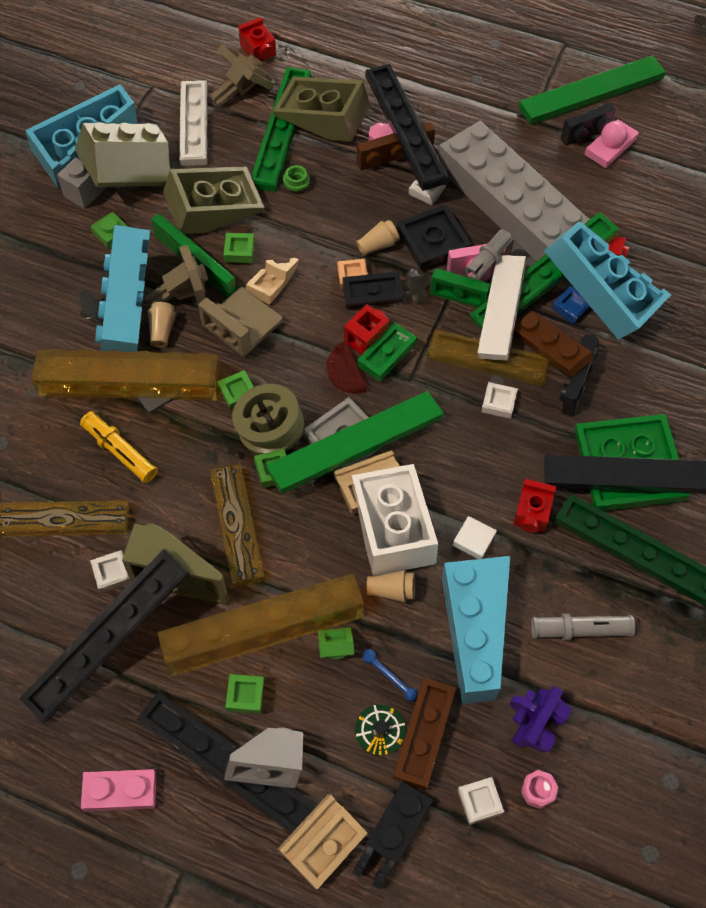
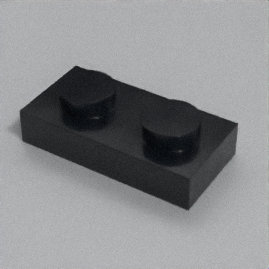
[561,102,616,146]
[342,271,403,308]

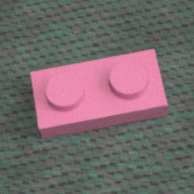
[81,769,157,812]

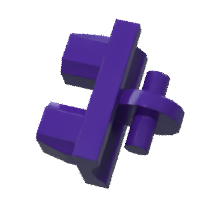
[510,686,571,753]

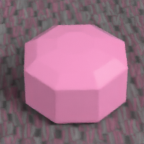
[369,123,393,141]
[521,770,558,809]

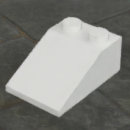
[352,464,438,576]

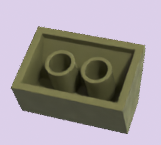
[75,122,170,187]

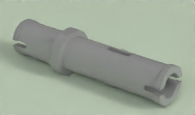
[531,614,635,641]

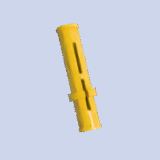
[80,411,158,483]

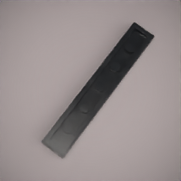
[365,64,449,191]
[544,455,706,494]
[19,549,190,723]
[137,691,317,834]

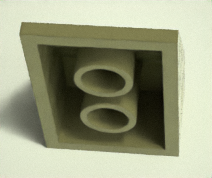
[273,77,370,141]
[163,167,265,234]
[122,523,229,605]

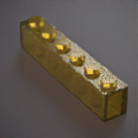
[31,348,220,401]
[157,573,364,676]

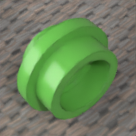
[283,165,310,191]

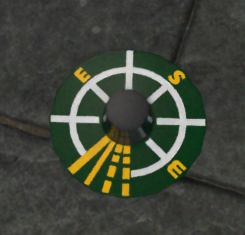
[355,704,406,756]

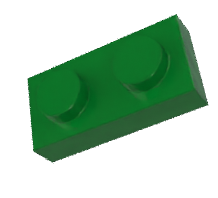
[430,268,490,308]
[357,322,417,382]

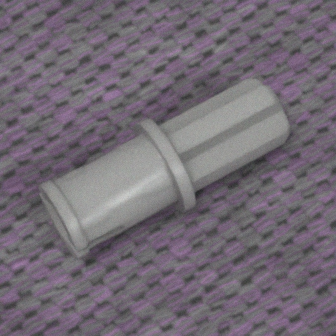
[465,229,512,280]

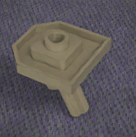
[211,43,275,106]
[145,244,208,308]

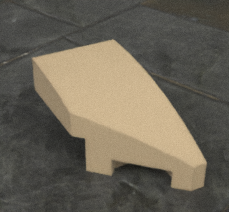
[246,258,299,305]

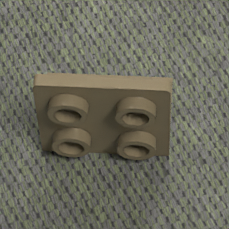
[198,287,283,357]

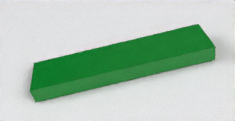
[151,213,236,299]

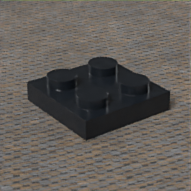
[396,204,472,270]

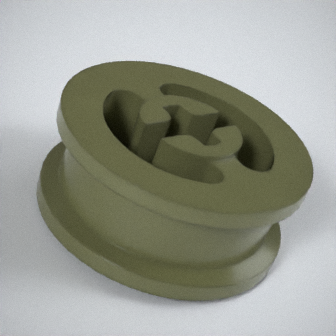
[232,384,304,455]

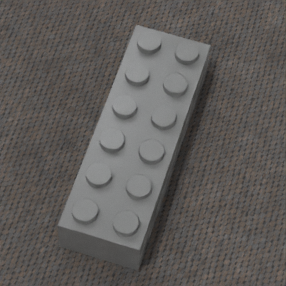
[438,120,590,261]

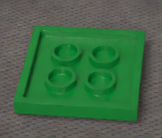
[574,414,690,511]

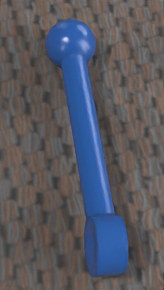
[362,649,418,701]

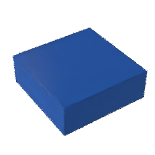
[552,286,591,325]

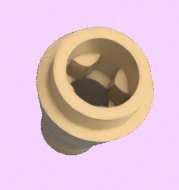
[356,220,400,256]
[147,302,176,348]
[367,570,415,603]

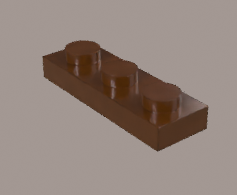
[357,122,435,170]
[513,310,593,378]
[393,677,456,790]

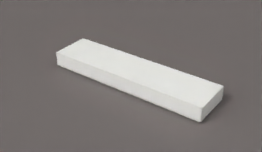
[179,80,207,166]
[478,255,526,361]

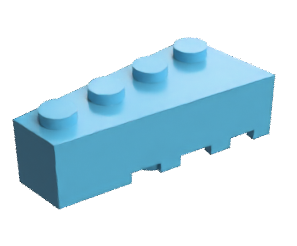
[25,84,137,188]
[544,221,671,340]
[95,225,150,359]
[442,556,510,704]

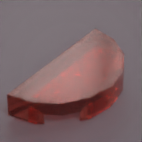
[326,340,367,394]

